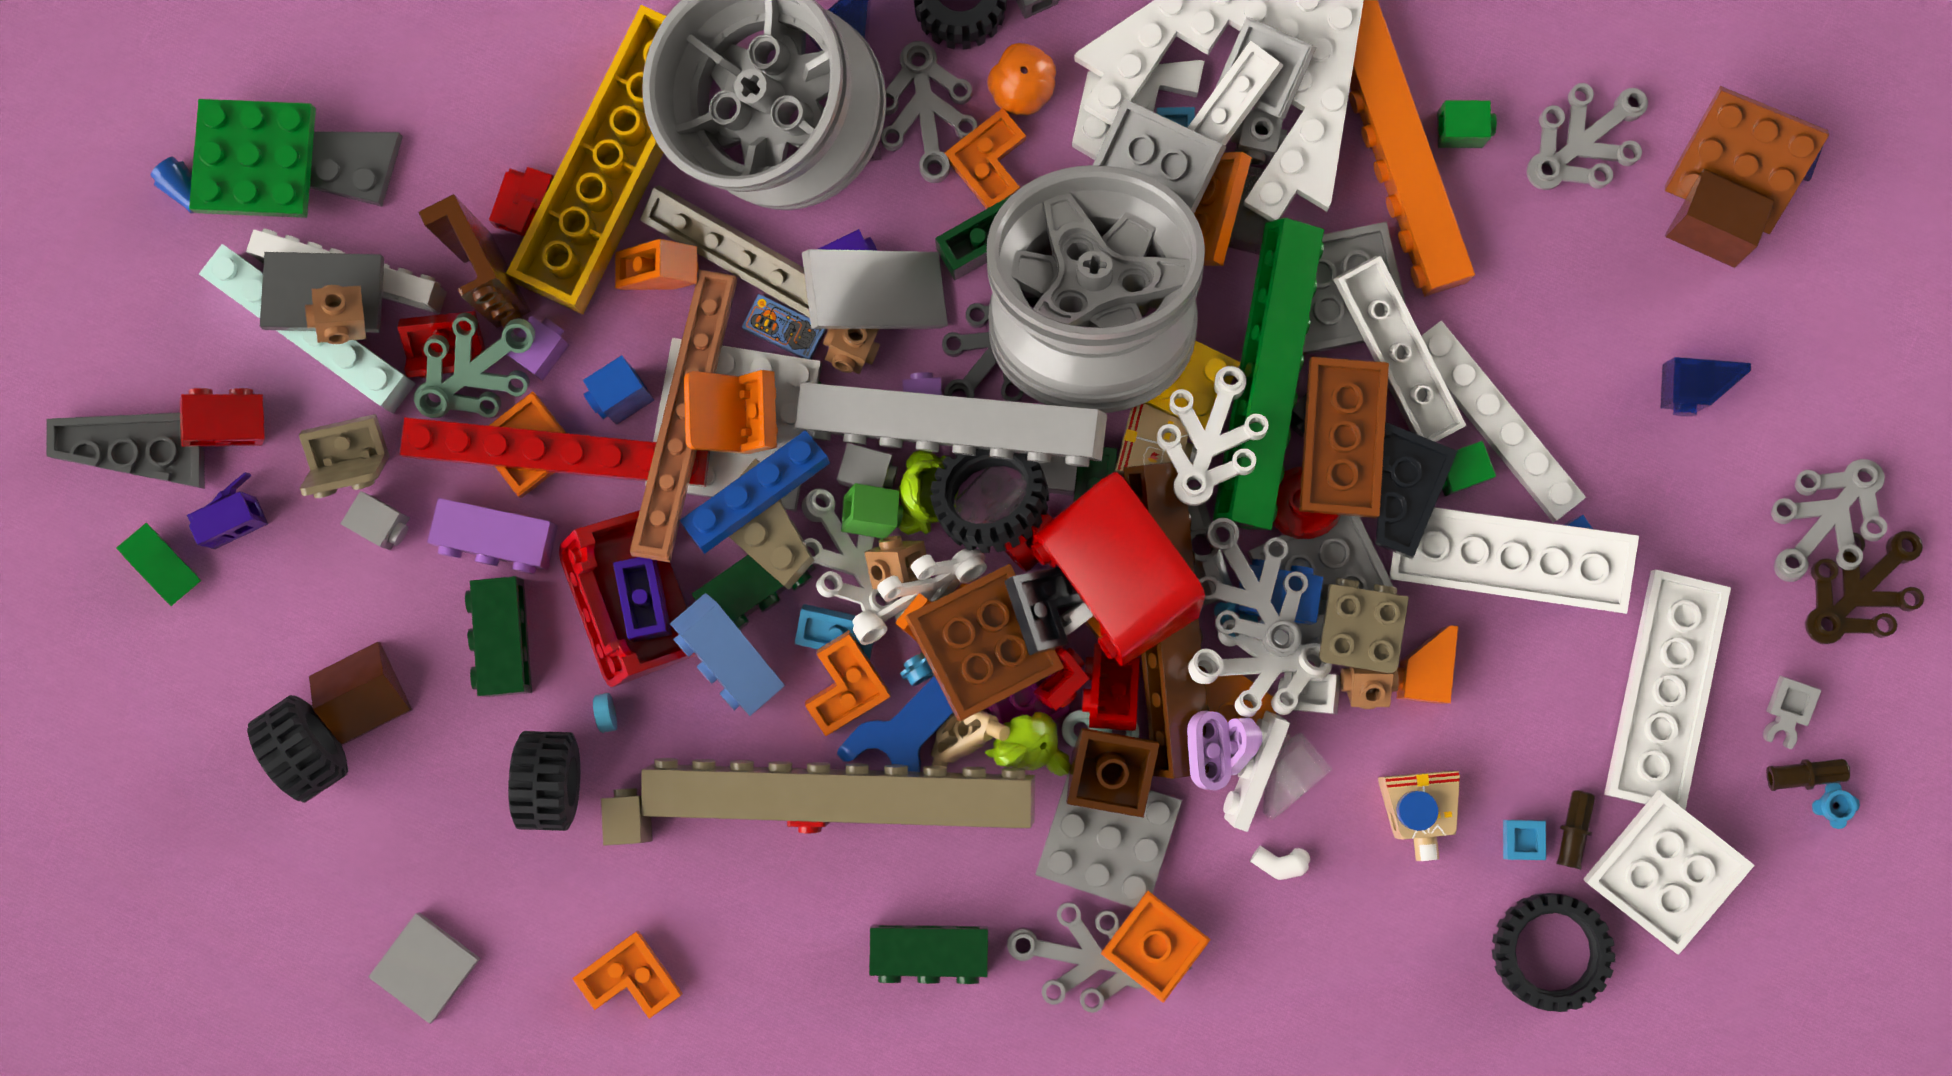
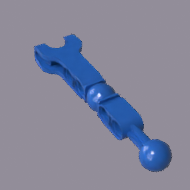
[837,566,1058,772]

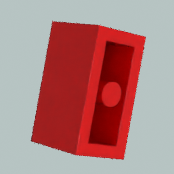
[180,388,265,447]

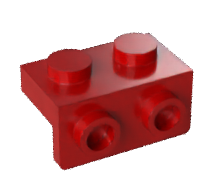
[397,311,485,378]
[1082,643,1140,731]

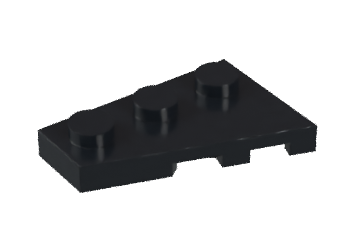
[1375,422,1458,559]

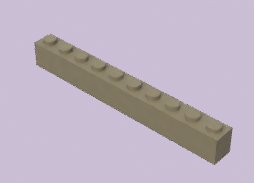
[641,758,1035,829]

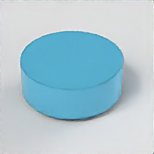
[593,693,617,733]

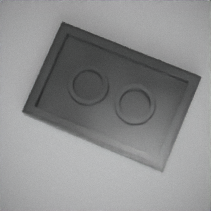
[259,252,384,333]

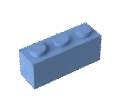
[670,593,785,716]

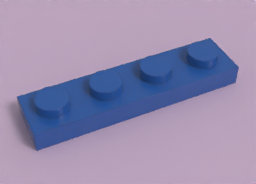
[679,430,830,554]

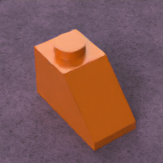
[615,239,699,290]
[1397,625,1458,704]

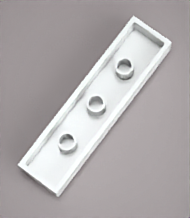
[246,228,447,314]
[1333,256,1466,442]

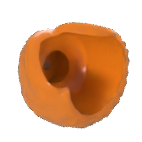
[987,43,1056,115]

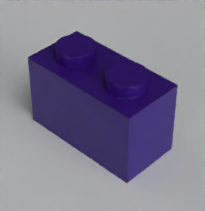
[613,557,672,643]

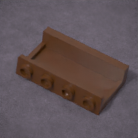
[418,194,531,328]

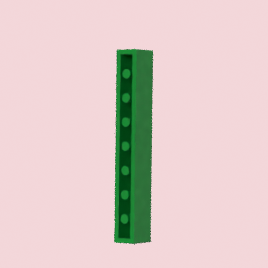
[1212,217,1324,530]

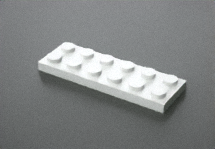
[1390,507,1639,614]
[1604,569,1731,810]

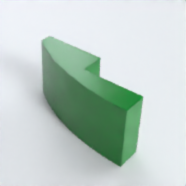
[116,522,201,606]

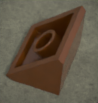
[1665,168,1774,268]
[309,642,412,745]
[1066,728,1160,818]

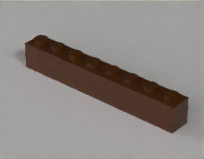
[1123,462,1210,779]

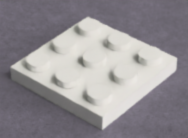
[1583,789,1755,955]

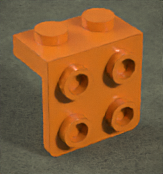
[684,370,778,454]

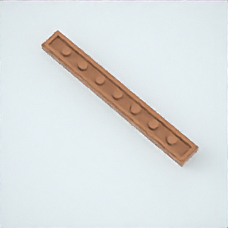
[630,270,737,562]

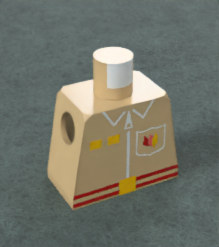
[1115,403,1197,476]
[1378,771,1460,861]

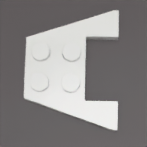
[1072,60,1205,160]

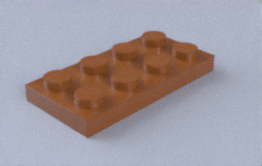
[1299,357,1389,518]

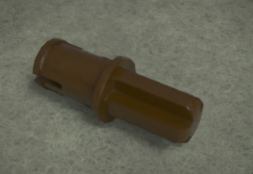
[1766,759,1850,791]
[1556,790,1595,870]

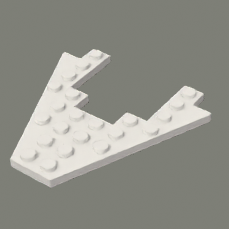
[1074,0,1364,221]

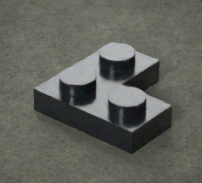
[1004,567,1083,656]

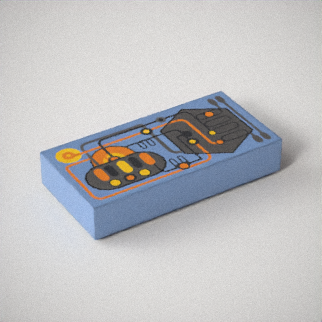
[742,294,827,360]

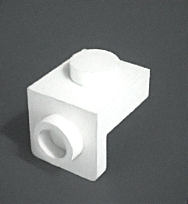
[1278,672,1340,714]

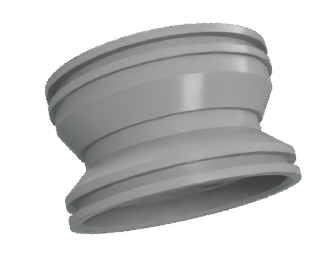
[642,0,886,210]
[987,165,1205,413]

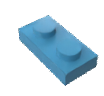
[795,604,874,660]

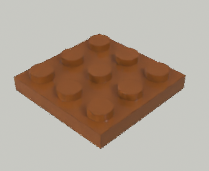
[1664,86,1829,235]
[905,564,1064,722]

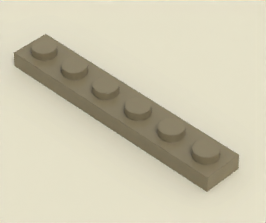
[640,185,810,318]

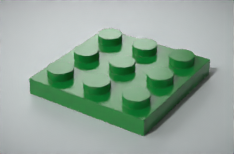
[189,99,316,218]

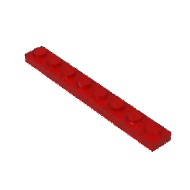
[399,417,710,487]

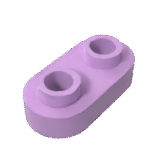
[1187,711,1232,790]
[1228,717,1262,776]

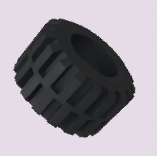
[914,0,1007,50]
[247,695,348,803]
[508,731,581,831]

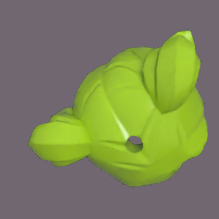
[898,450,959,535]
[984,712,1071,776]

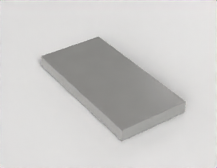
[802,249,948,329]

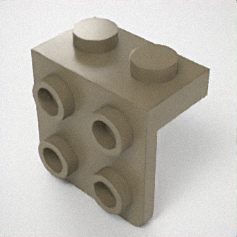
[299,414,390,498]
[1319,578,1409,673]

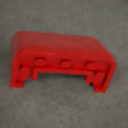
[1031,472,1205,667]
[559,510,697,687]

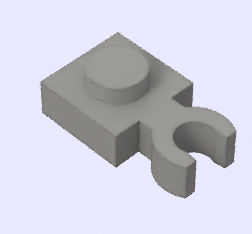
[1763,675,1822,749]

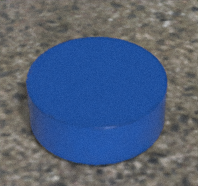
[1396,791,1438,831]

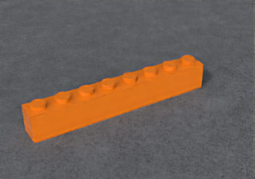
[1349,0,1475,297]

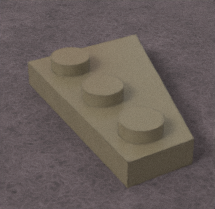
[729,458,815,590]

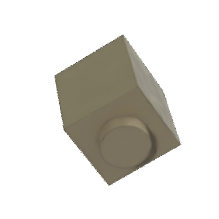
[601,788,653,846]

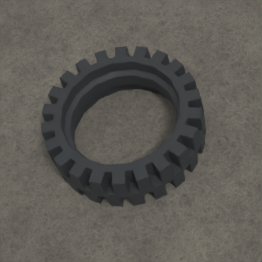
[931,449,1049,553]
[1492,893,1615,1012]

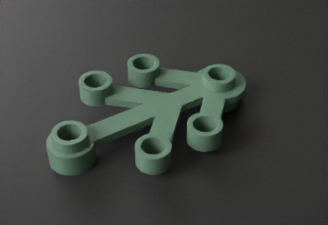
[414,313,535,418]

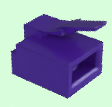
[187,472,268,549]

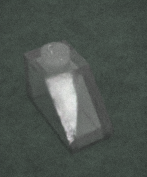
[1263,733,1333,820]

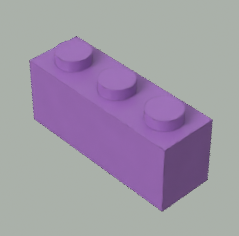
[427,498,558,574]

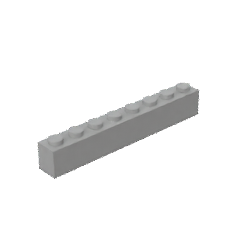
[795,382,1107,467]

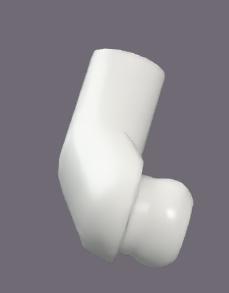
[1250,846,1310,880]

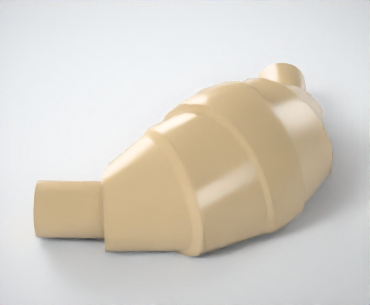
[931,710,1010,767]

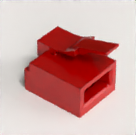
[489,167,554,237]

